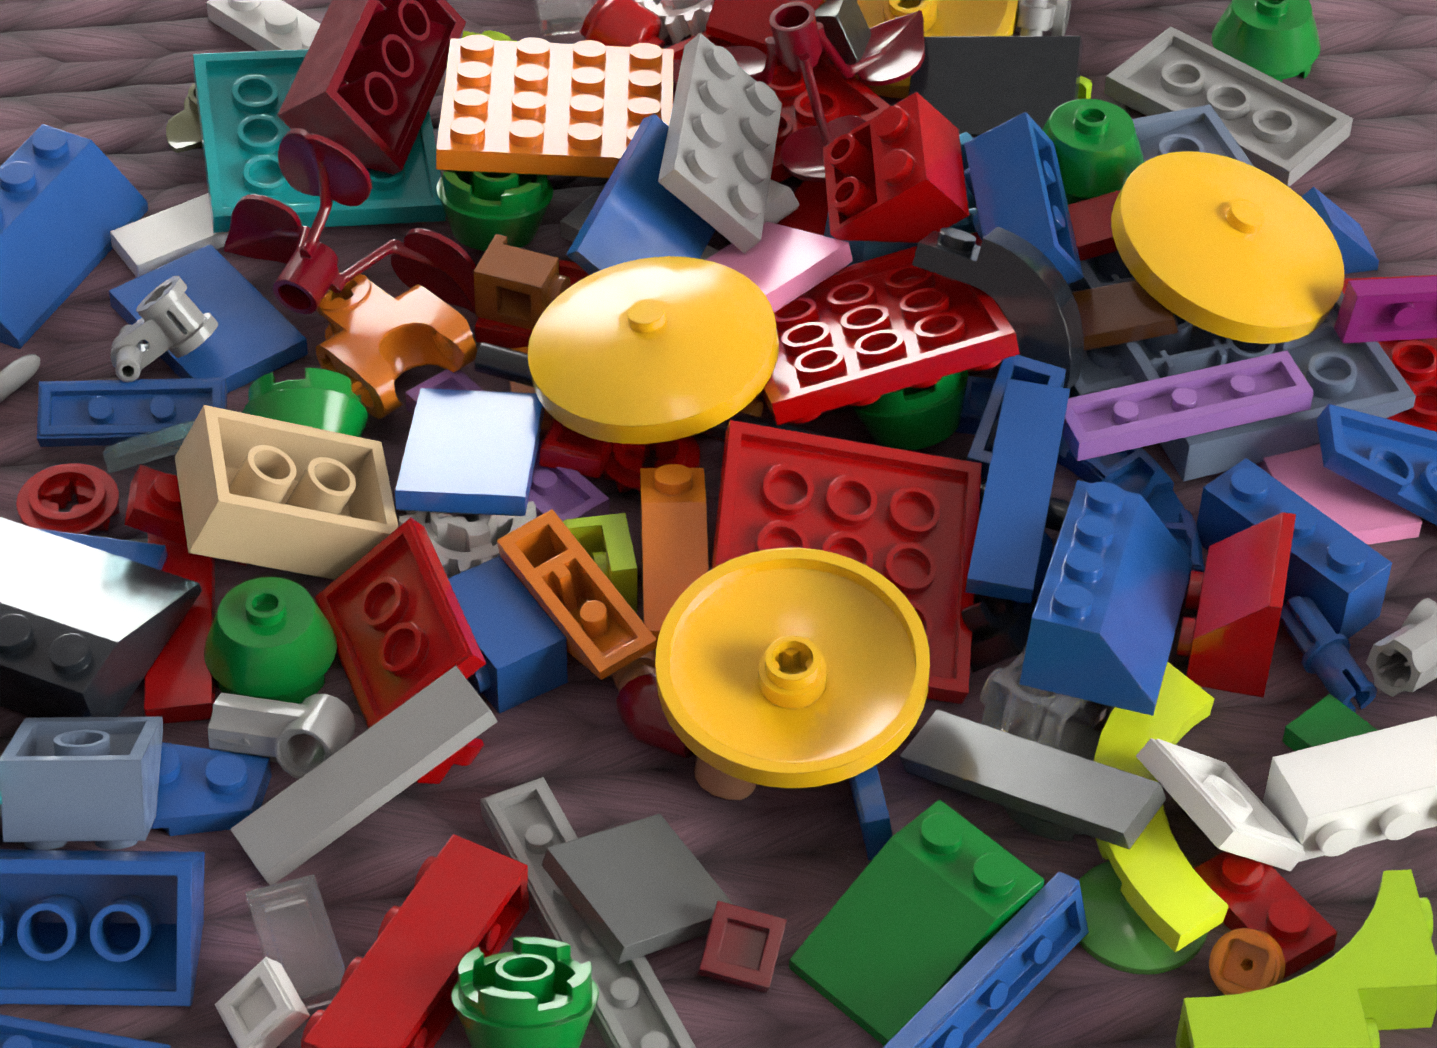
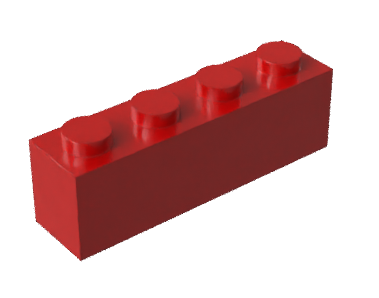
[301,834,529,1048]

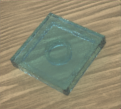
[102,407,240,473]

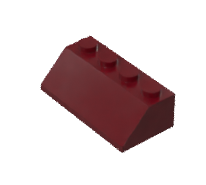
[277,0,466,174]

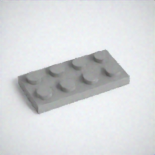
[1104,27,1353,187]
[658,33,782,253]

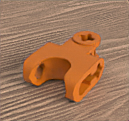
[315,273,477,419]

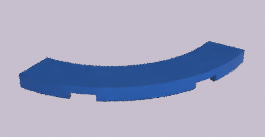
[956,376,1204,584]

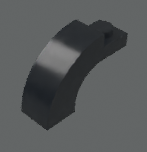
[912,227,1084,389]

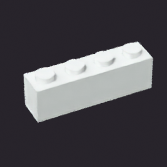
[1263,716,1437,862]

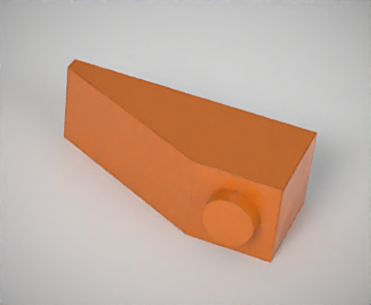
[640,464,709,641]
[496,509,657,680]

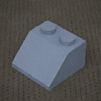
[0,717,163,850]

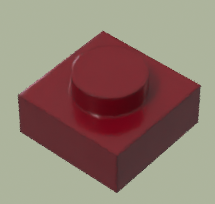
[698,901,787,993]

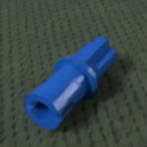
[1280,595,1377,712]

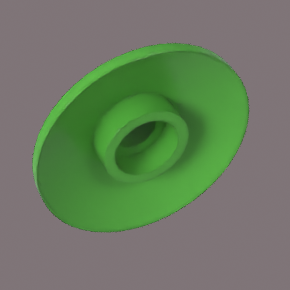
[1079,861,1208,975]

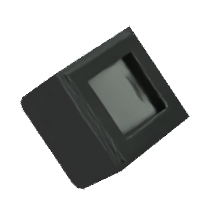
[815,0,872,64]

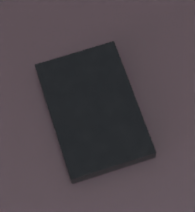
[908,36,1083,138]

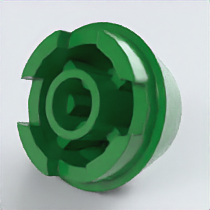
[1212,0,1321,82]
[1042,99,1144,205]
[437,170,553,251]
[242,368,368,437]
[850,370,968,450]
[204,577,337,704]
[451,937,599,1048]

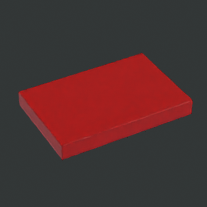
[315,517,486,728]

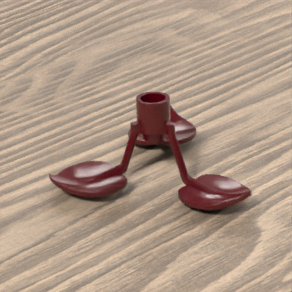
[673,2,925,182]
[224,128,476,315]

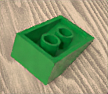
[789,799,1045,1046]

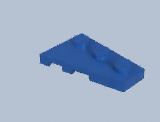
[1316,404,1437,525]
[151,742,272,836]

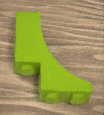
[1175,869,1437,1048]

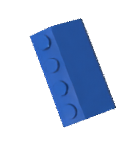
[0,124,148,349]
[1019,480,1193,716]
[0,849,205,1006]

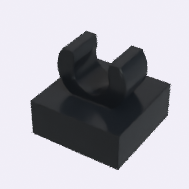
[961,594,1037,672]

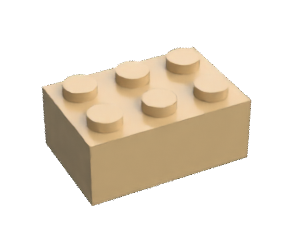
[175,405,399,580]

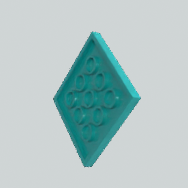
[193,49,446,233]

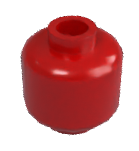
[580,0,665,49]

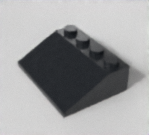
[0,517,202,718]

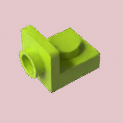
[563,513,637,613]

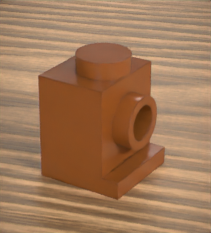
[473,234,571,330]

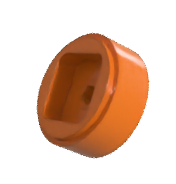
[1209,928,1285,995]

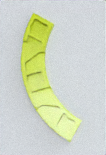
[1093,662,1229,953]

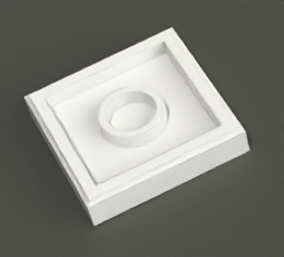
[1136,738,1306,871]

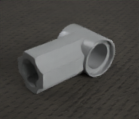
[1366,598,1437,697]
[208,693,356,779]

